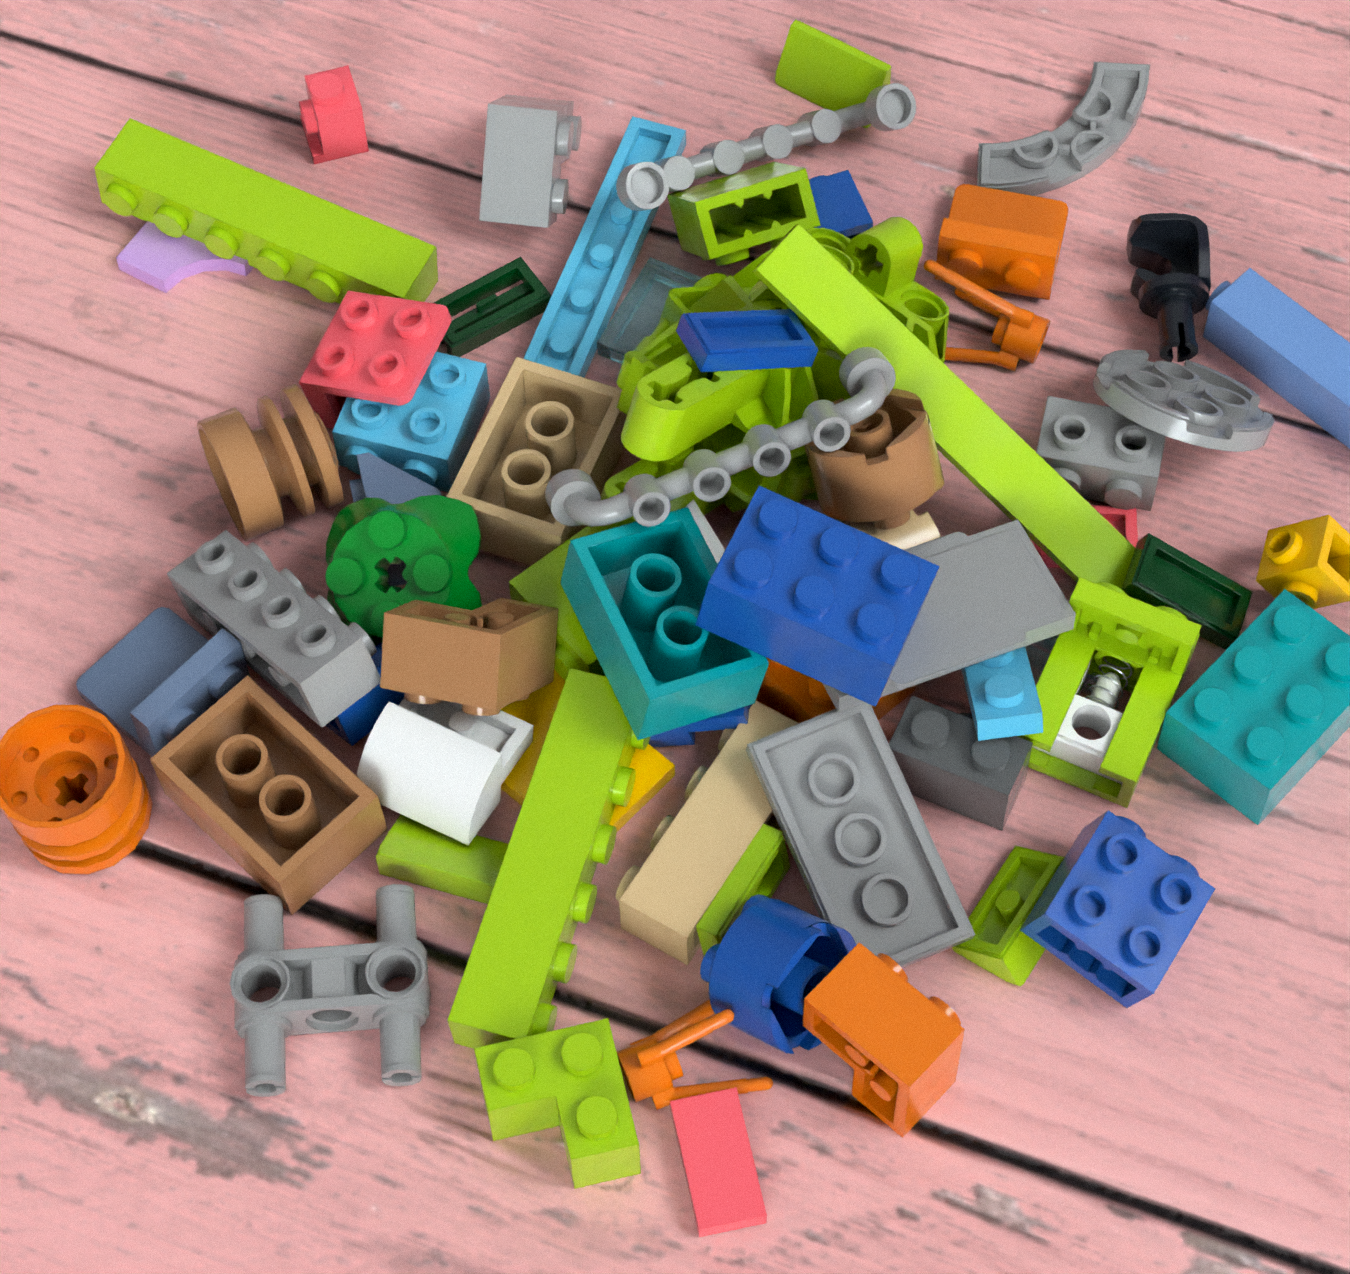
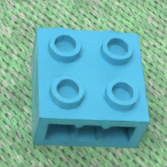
[332,352,490,493]

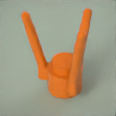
[923,260,1050,371]
[617,999,773,1110]

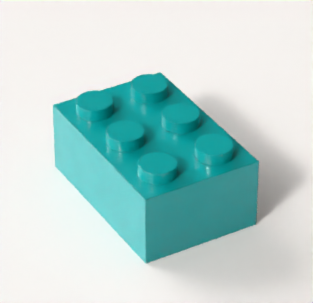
[560,507,769,740]
[1157,589,1350,825]

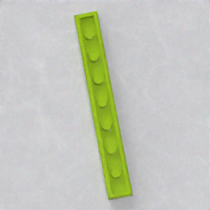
[752,223,1135,597]

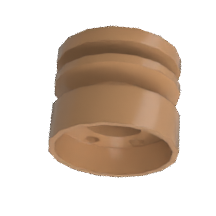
[197,384,344,542]

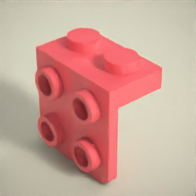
[299,291,452,429]

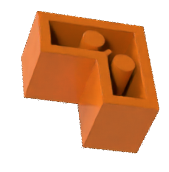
[803,942,965,1138]

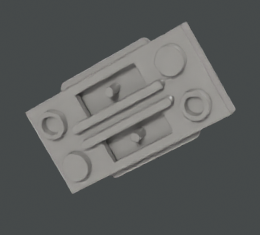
[822,519,1076,713]

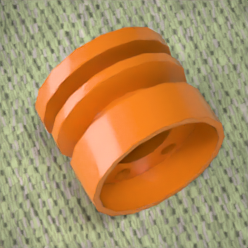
[0,704,153,874]

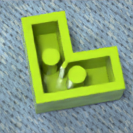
[474,1018,641,1189]

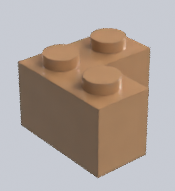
[380,598,558,716]

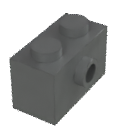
[889,696,1033,831]

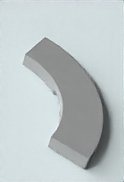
[977,62,1150,196]

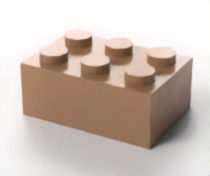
[150,675,388,915]

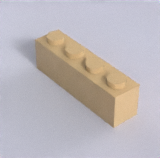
[616,701,799,965]

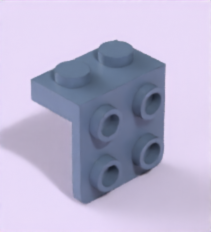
[76,607,250,757]

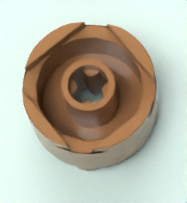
[804,389,944,530]

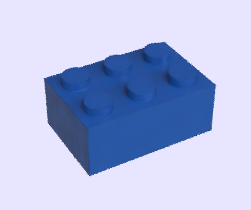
[695,486,940,707]

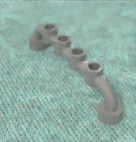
[616,83,916,211]
[545,347,896,527]

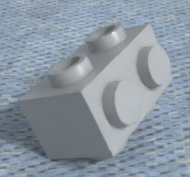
[1036,396,1166,511]

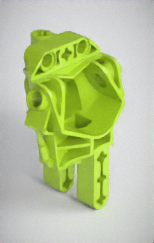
[589,217,949,535]

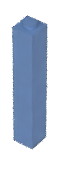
[1203,268,1350,449]

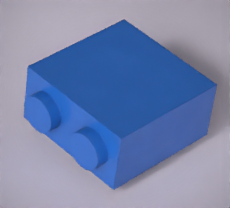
[1020,810,1215,1008]

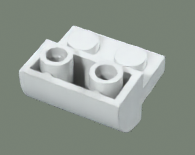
[357,699,534,846]

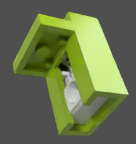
[1017,577,1202,808]

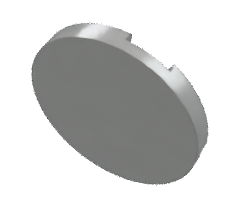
[1093,350,1274,452]

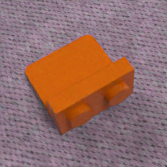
[935,184,1069,300]

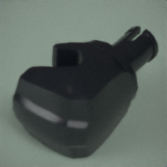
[1126,213,1211,362]

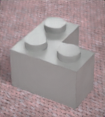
[479,95,582,228]

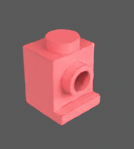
[299,65,369,165]

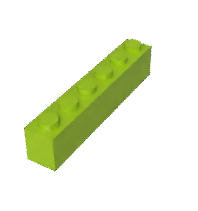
[94,118,438,304]
[447,668,651,1049]

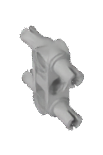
[230,884,431,1097]

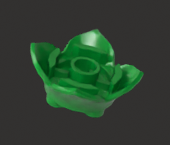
[325,495,483,645]

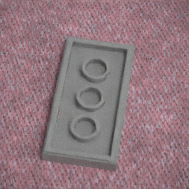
[746,703,975,968]

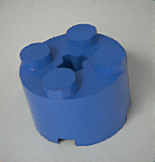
[700,894,856,1054]

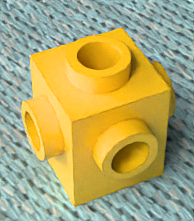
[1256,515,1350,609]

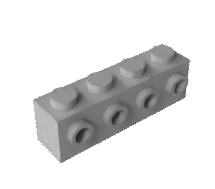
[167,530,381,727]

